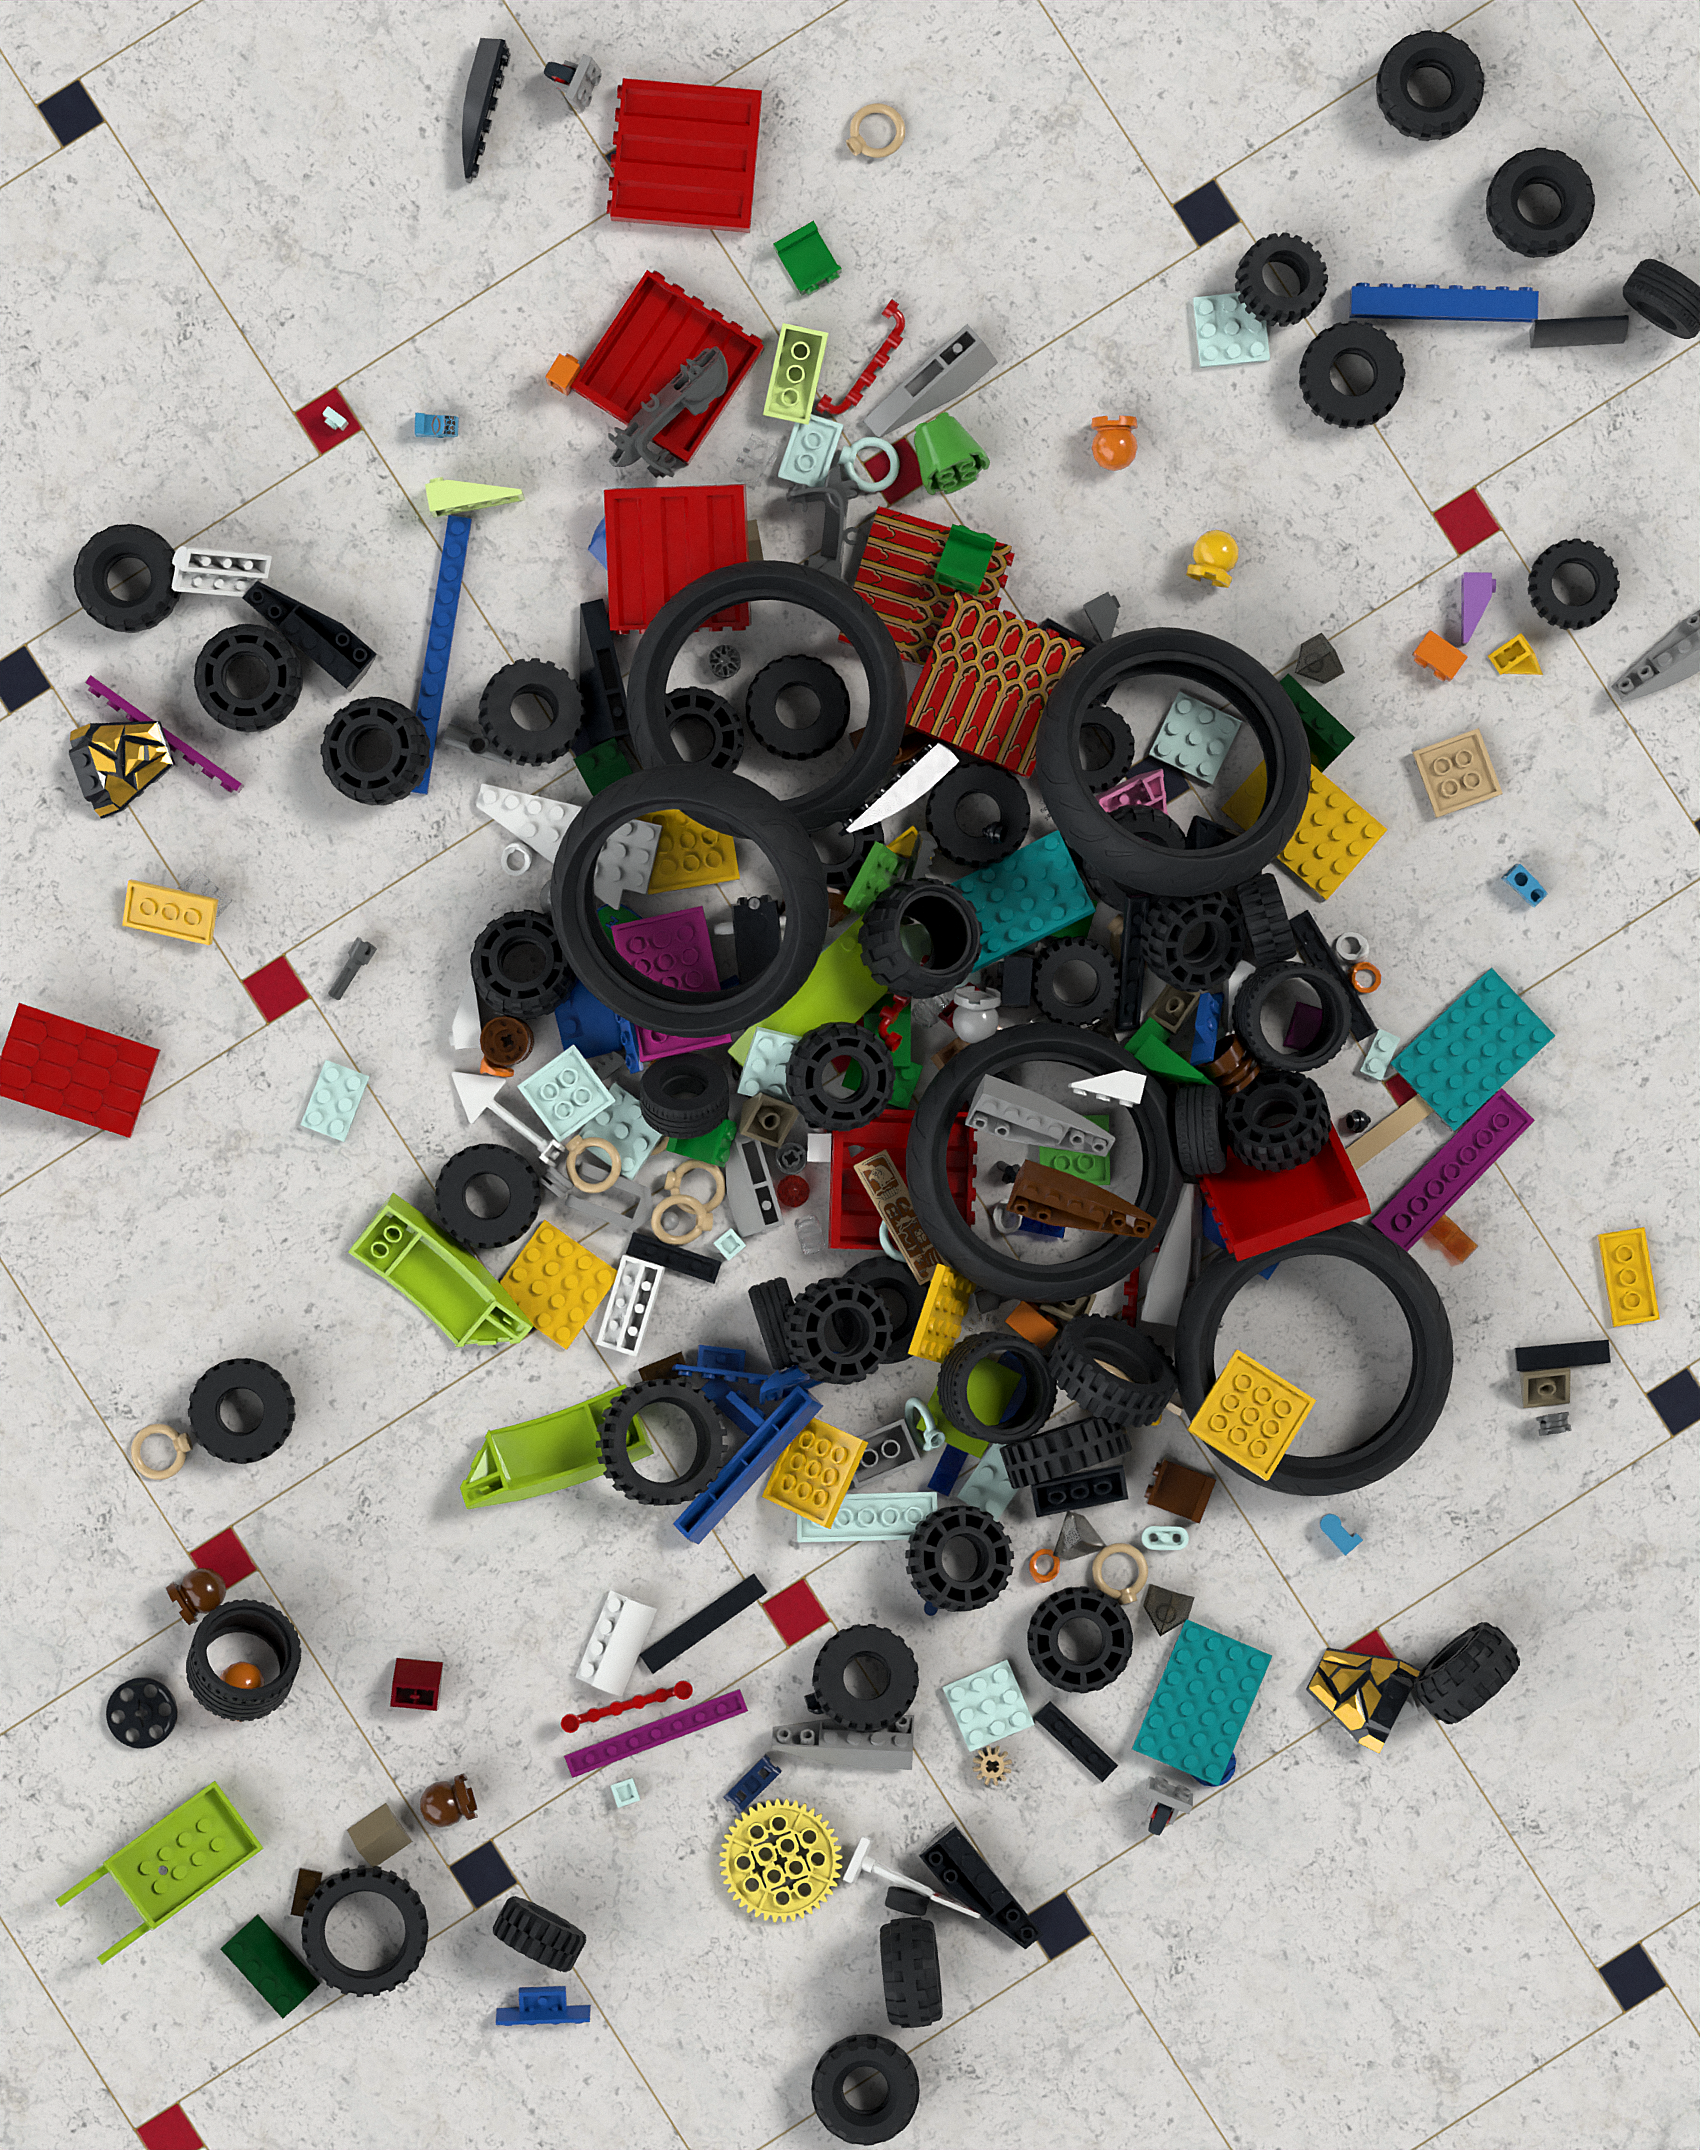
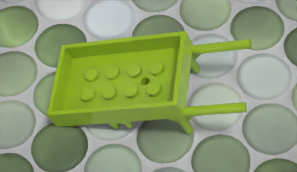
[55,1781,264,1965]

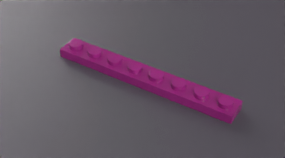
[85,675,244,793]
[564,1689,748,1778]

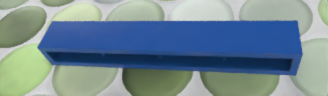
[1349,283,1539,323]
[673,1385,823,1545]

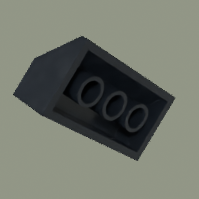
[1030,1463,1129,1517]

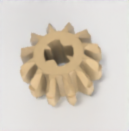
[972,1745,1012,1786]

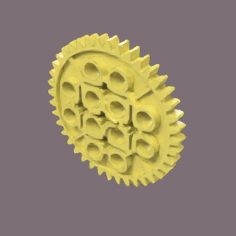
[719,1798,842,1922]

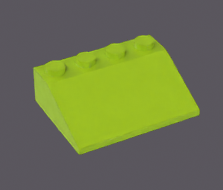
[916,1357,1022,1459]

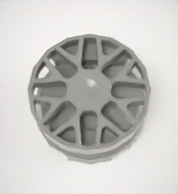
[538,1165,574,1200]

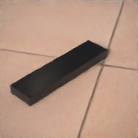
[626,1232,722,1284]
[1515,1339,1611,1371]
[1034,1701,1118,1783]

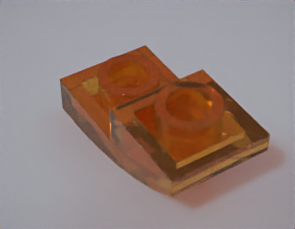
[1428,1214,1478,1264]

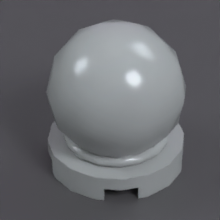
[952,986,1001,1044]

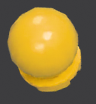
[1186,530,1239,588]

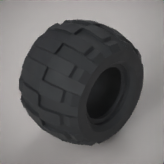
[858,877,983,999]

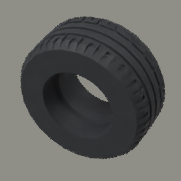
[1623,259,1700,339]
[640,1053,729,1139]
[1175,1084,1227,1175]
[748,1277,799,1371]

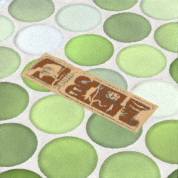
[853,1150,952,1285]

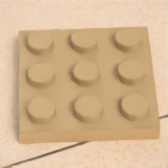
[1412,728,1503,818]

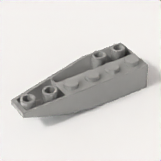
[863,324,998,438]
[1611,610,1700,702]
[965,1074,1115,1157]
[725,1093,785,1238]
[1141,1183,1203,1327]
[771,1715,914,1770]

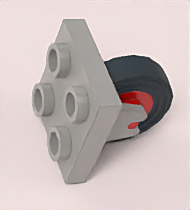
[544,54,602,113]
[1145,1776,1193,1836]

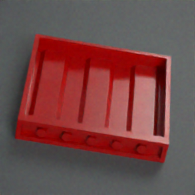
[606,78,762,233]
[570,270,765,465]
[604,484,752,635]
[828,1109,978,1251]

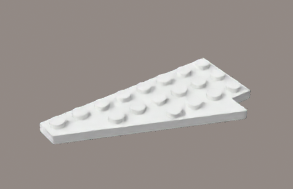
[476,783,663,910]

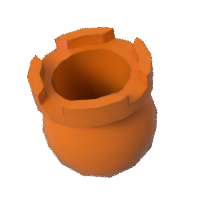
[1091,415,1138,471]
[220,1661,264,1721]

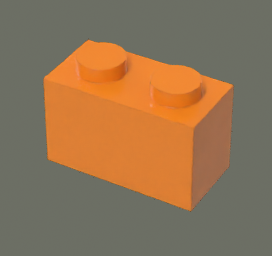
[545,353,581,396]
[1412,630,1468,682]
[1004,1301,1058,1350]

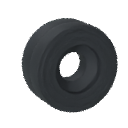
[885,1886,929,1916]

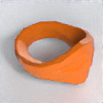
[1347,962,1381,993]
[480,1055,514,1077]
[1029,1549,1060,1583]

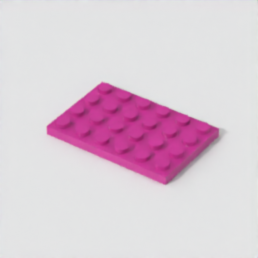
[611,906,733,1063]

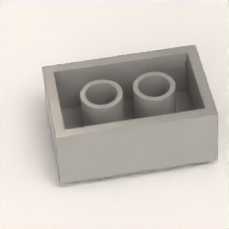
[852,1418,921,1489]

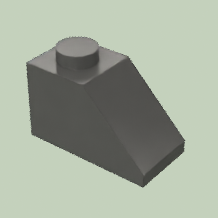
[1083,592,1121,643]

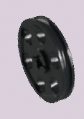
[106,1677,178,1749]

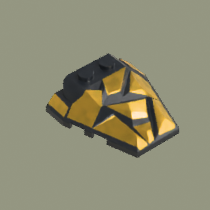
[69,721,176,819]
[1306,1648,1421,1754]

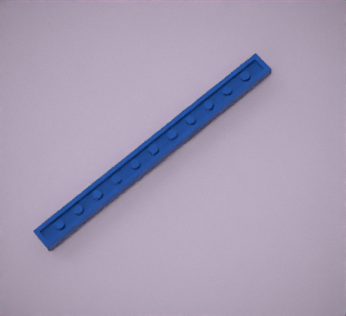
[411,515,472,795]

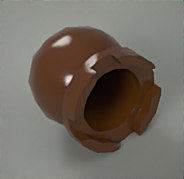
[166,1568,226,1625]
[420,1773,478,1828]

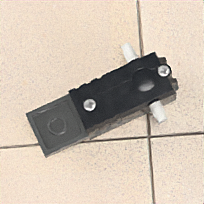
[714,894,786,1032]

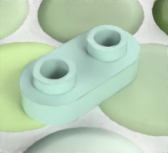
[1141,1526,1189,1550]

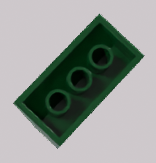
[1279,673,1355,773]
[220,1914,321,2019]

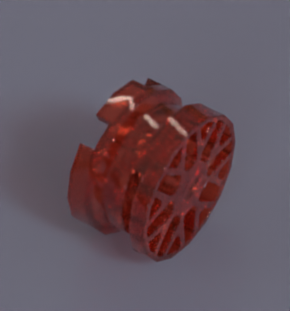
[777,1175,810,1208]

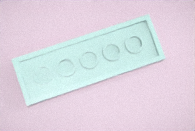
[797,1491,937,1542]

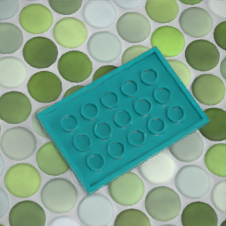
[951,830,1096,974]
[1389,968,1556,1132]
[1131,1619,1272,1786]

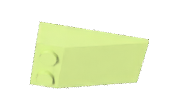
[763,323,829,425]
[425,477,525,518]

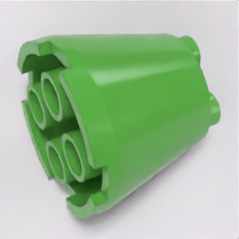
[914,412,990,495]

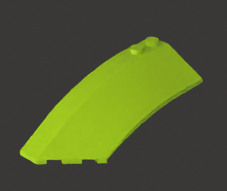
[727,914,888,1067]
[348,1192,533,1347]
[460,1384,654,1509]

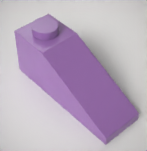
[1461,572,1496,645]

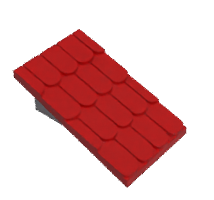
[0,1003,161,1138]

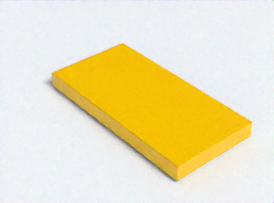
[122,879,218,946]
[1597,1227,1660,1327]

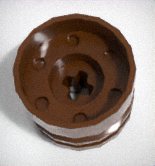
[480,1016,535,1066]
[1198,1034,1262,1096]

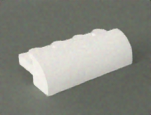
[171,546,272,597]
[596,1255,666,1357]
[575,1590,657,1696]

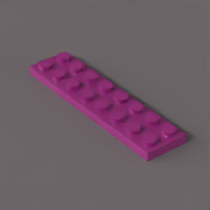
[1370,1088,1535,1252]

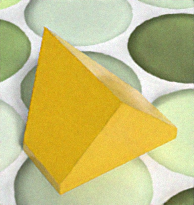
[1488,633,1543,675]
[886,826,932,860]

